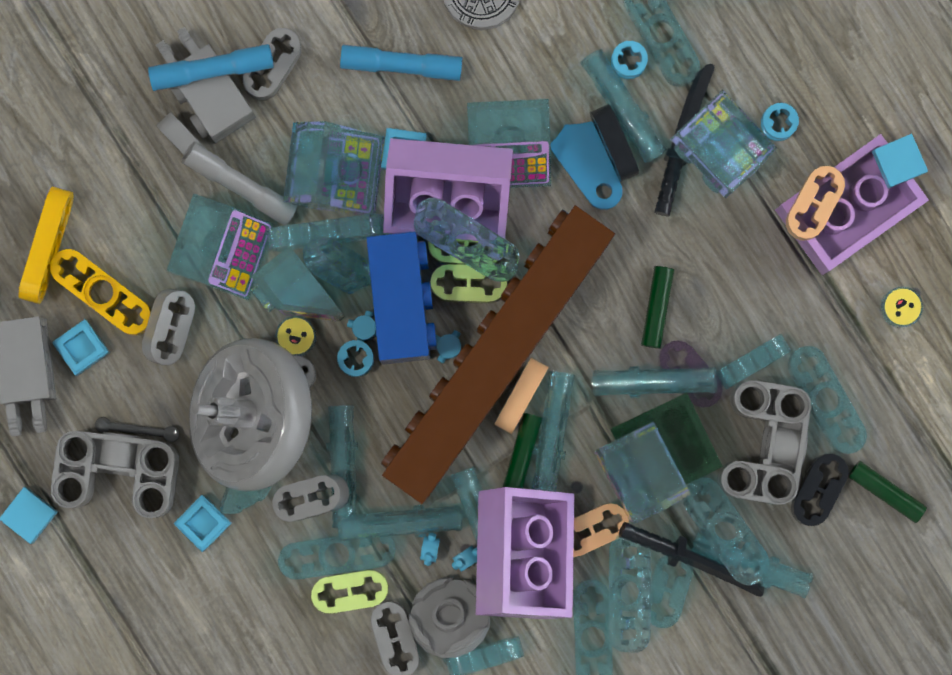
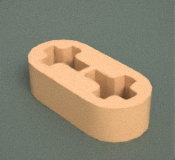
[786,166,845,241]
[494,357,549,434]
[573,503,629,557]

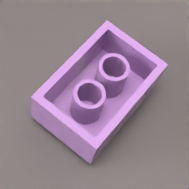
[775,134,929,275]
[383,138,513,243]
[476,487,574,619]

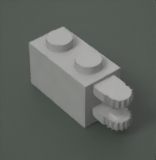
[156,27,256,143]
[0,316,57,436]

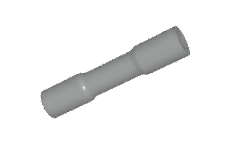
[181,142,297,226]

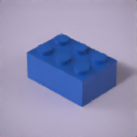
[366,232,437,365]

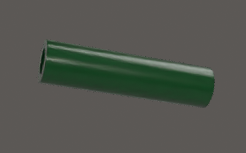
[641,266,674,349]
[502,413,543,489]
[848,460,927,523]

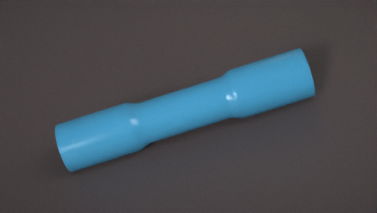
[148,44,274,91]
[340,45,463,81]

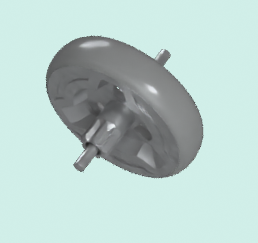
[189,338,312,491]

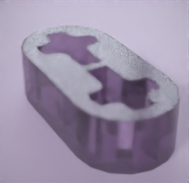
[658,340,723,408]

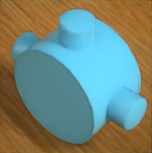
[347,311,377,342]
[436,330,462,363]
[420,533,440,566]
[452,545,477,572]

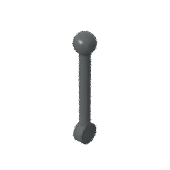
[95,417,180,442]

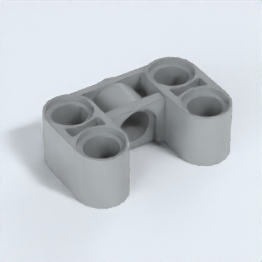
[717,380,811,505]
[51,431,179,518]

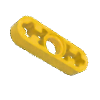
[18,186,74,304]
[50,249,152,335]

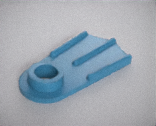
[549,121,622,210]

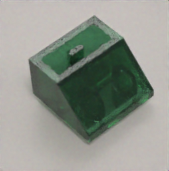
[610,392,723,502]

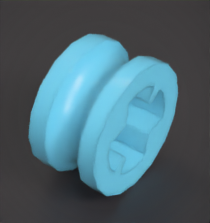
[611,41,648,79]
[761,103,799,141]
[337,340,374,377]

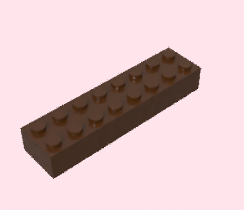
[381,205,615,505]

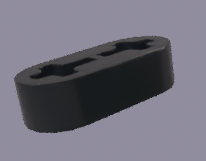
[590,104,639,182]
[791,454,849,526]

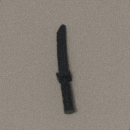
[654,64,715,217]
[619,522,764,597]

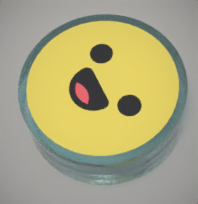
[880,287,923,328]
[275,316,317,356]

